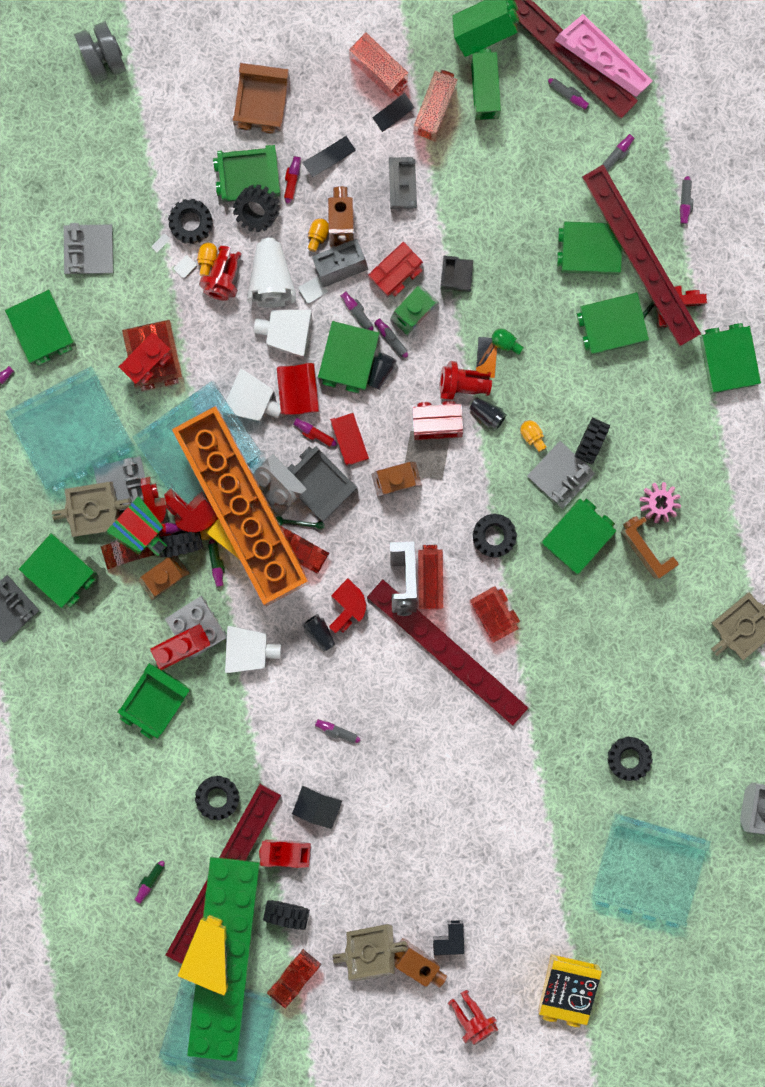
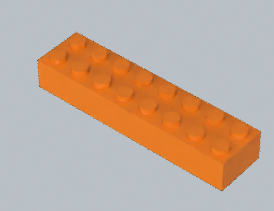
[172,406,310,607]

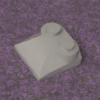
[253,454,307,515]
[740,782,765,834]

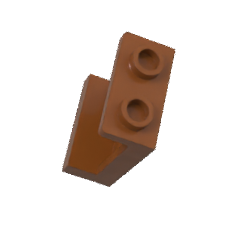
[232,63,289,134]
[621,516,679,579]

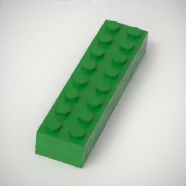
[187,857,260,1062]

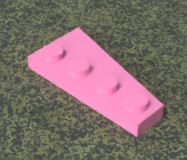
[555,14,653,97]

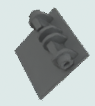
[0,575,40,643]

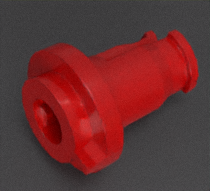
[199,246,242,301]
[439,361,492,400]
[447,990,498,1045]

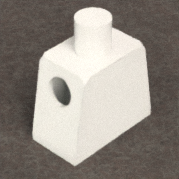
[254,310,312,358]
[222,369,281,423]
[225,626,281,673]

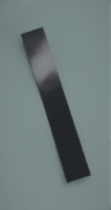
[302,93,415,177]

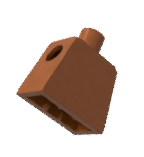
[328,186,354,247]
[371,462,422,497]
[138,555,190,600]
[394,938,447,988]

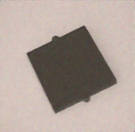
[405,431,450,480]
[76,556,117,614]

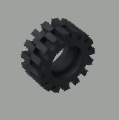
[233,184,281,232]
[168,198,213,244]
[574,417,610,465]
[472,513,517,558]
[159,531,203,557]
[607,736,653,781]
[195,775,240,821]
[263,900,310,930]

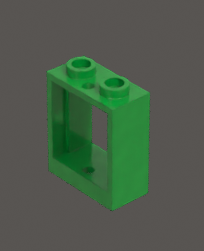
[471,49,501,120]

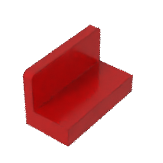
[276,363,319,415]
[330,413,369,466]

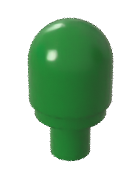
[491,328,524,355]

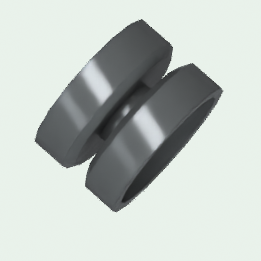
[74,21,127,84]

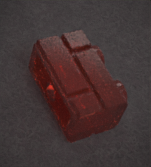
[469,586,520,643]

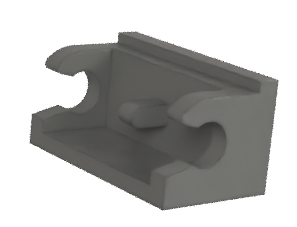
[389,157,417,209]
[312,239,369,287]

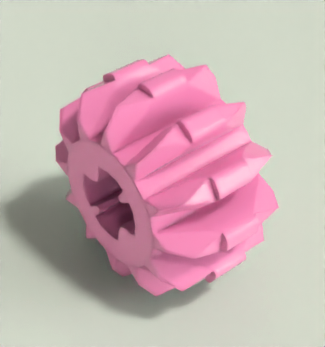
[639,482,681,523]

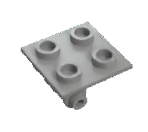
[63,223,113,274]
[527,441,596,509]
[93,456,145,511]
[165,596,227,660]

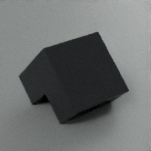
[440,255,473,292]
[292,786,342,829]
[433,920,465,955]

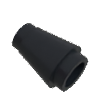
[367,352,397,390]
[469,397,507,430]
[302,614,335,652]

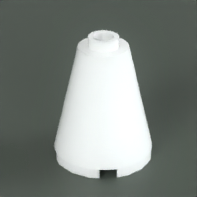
[247,238,296,308]

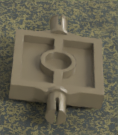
[52,481,132,537]
[711,592,765,660]
[332,924,408,982]

